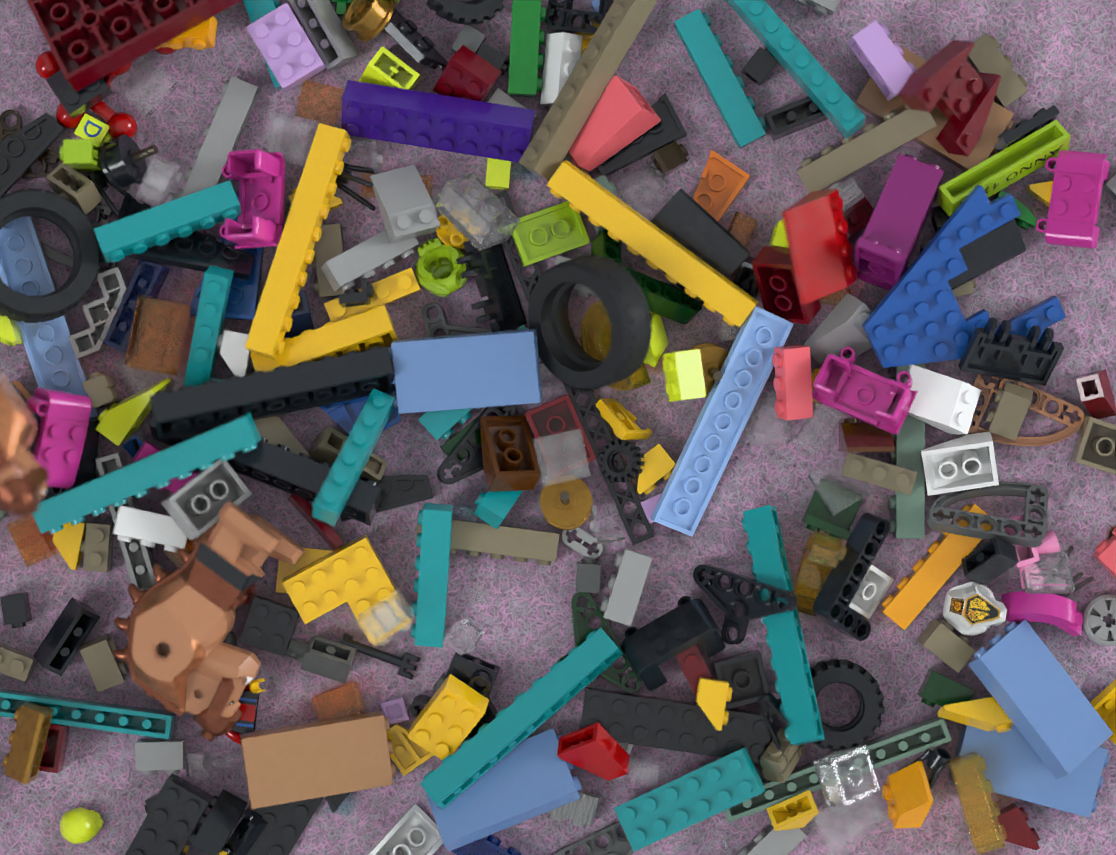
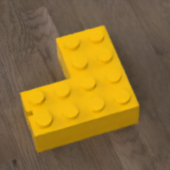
[282,534,412,642]

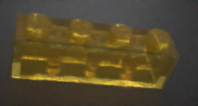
[948,752,1007,854]

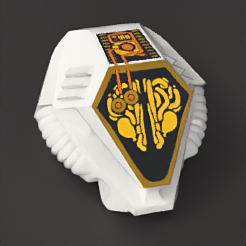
[943,581,1007,636]

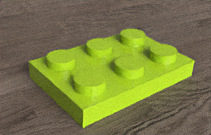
[507,201,590,267]

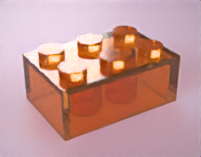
[125,294,191,376]

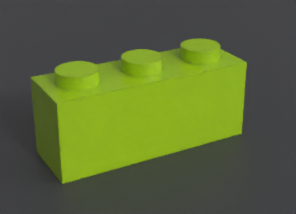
[60,139,104,172]

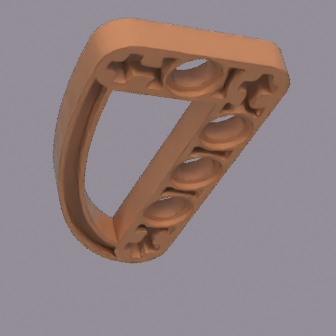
[968,374,1085,446]

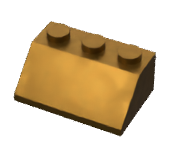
[3,702,54,785]

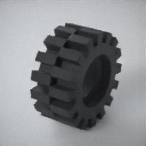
[598,440,644,483]

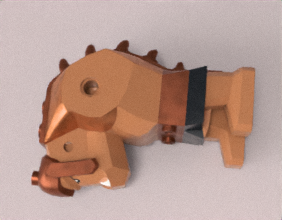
[0,373,49,518]
[112,501,306,742]

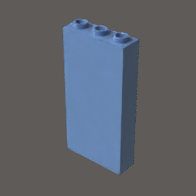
[388,329,543,414]
[968,619,1113,779]
[949,724,1109,818]
[425,728,582,851]

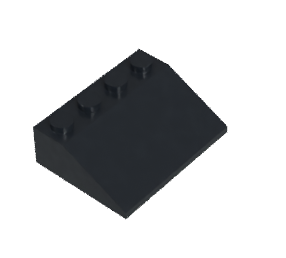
[650,188,751,307]

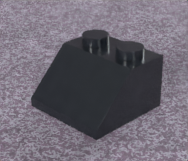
[46,70,113,119]

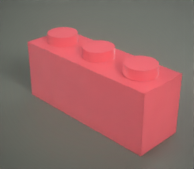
[772,344,813,421]

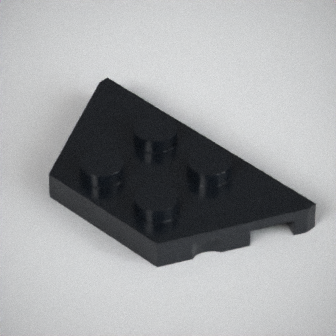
[384,8,448,72]

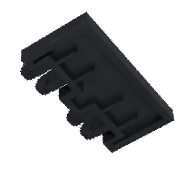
[456,234,527,332]
[958,317,1064,386]

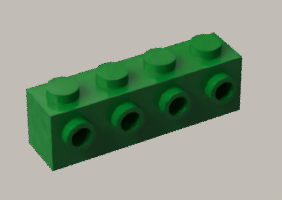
[508,0,546,98]

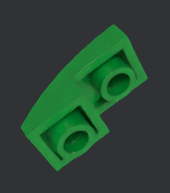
[994,190,1037,230]

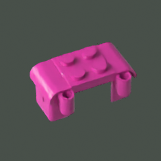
[220,149,285,249]
[1036,150,1110,249]
[812,347,918,435]
[26,388,92,489]

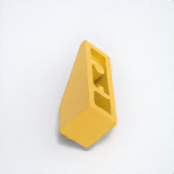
[937,697,1014,733]

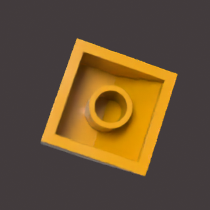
[882,761,933,829]

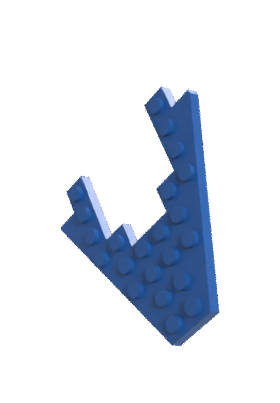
[862,184,1066,368]

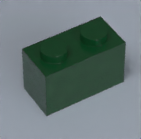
[917,669,975,708]

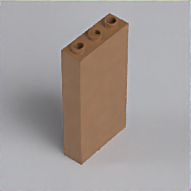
[854,41,1014,172]
[240,711,396,809]

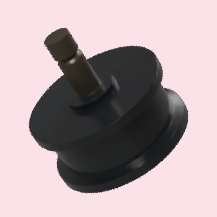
[99,134,158,192]

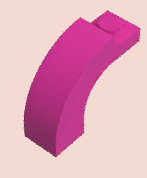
[1001,591,1083,637]

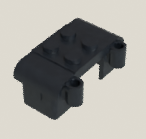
[621,596,726,691]

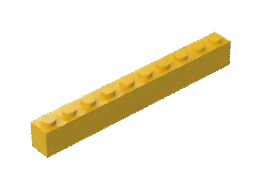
[245,123,351,360]
[547,160,758,327]

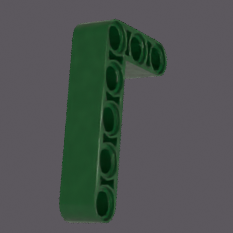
[591,228,702,324]

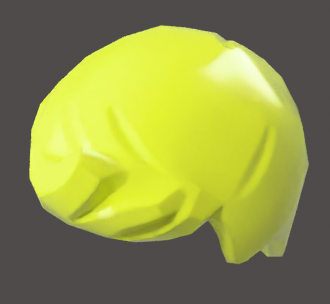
[60,807,104,844]

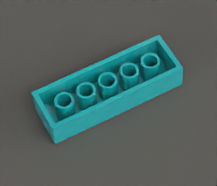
[614,747,766,852]

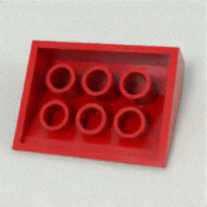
[782,189,857,305]

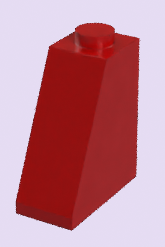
[557,723,630,781]

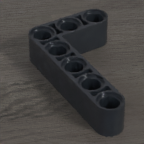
[813,512,890,641]

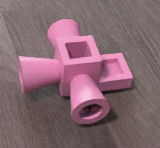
[1004,514,1060,589]

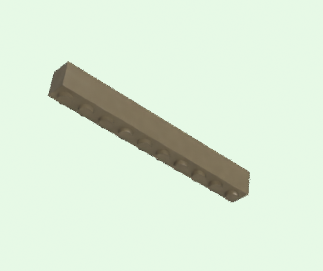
[518,0,658,181]

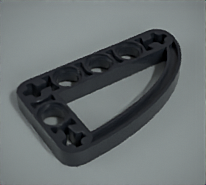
[545,0,614,35]

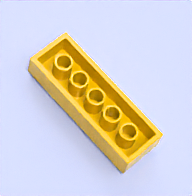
[250,305,399,372]

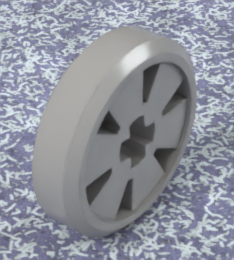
[1082,594,1116,646]

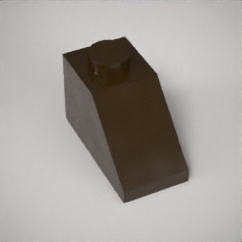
[651,141,689,178]

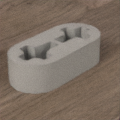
[562,527,603,559]

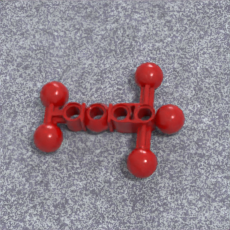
[35,47,176,140]

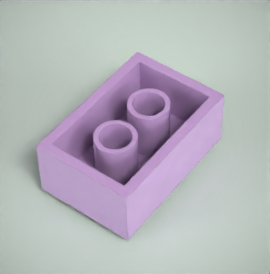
[246,2,326,92]
[847,20,916,102]

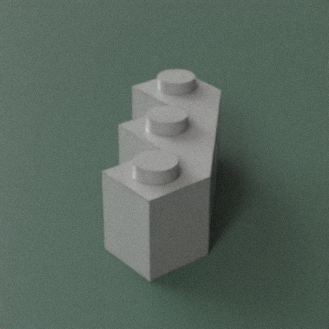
[68,267,131,359]

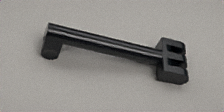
[340,633,421,680]

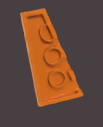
[693,149,750,223]

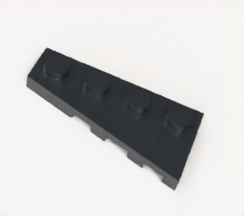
[597,93,687,176]

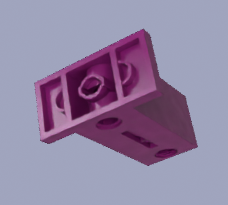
[854,154,944,291]

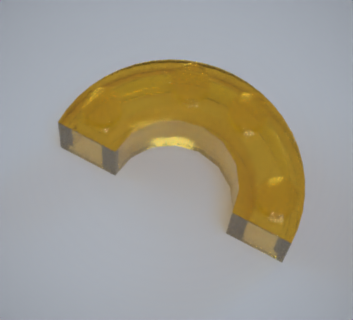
[580,300,651,391]
[793,531,846,617]

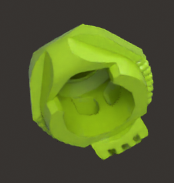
[415,238,468,297]

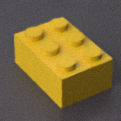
[407,674,489,761]

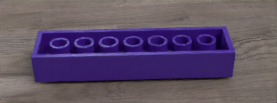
[341,80,535,162]

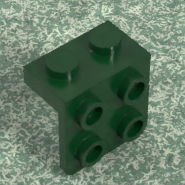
[802,479,862,543]

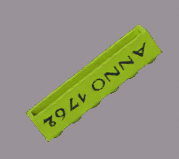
[937,120,1070,217]

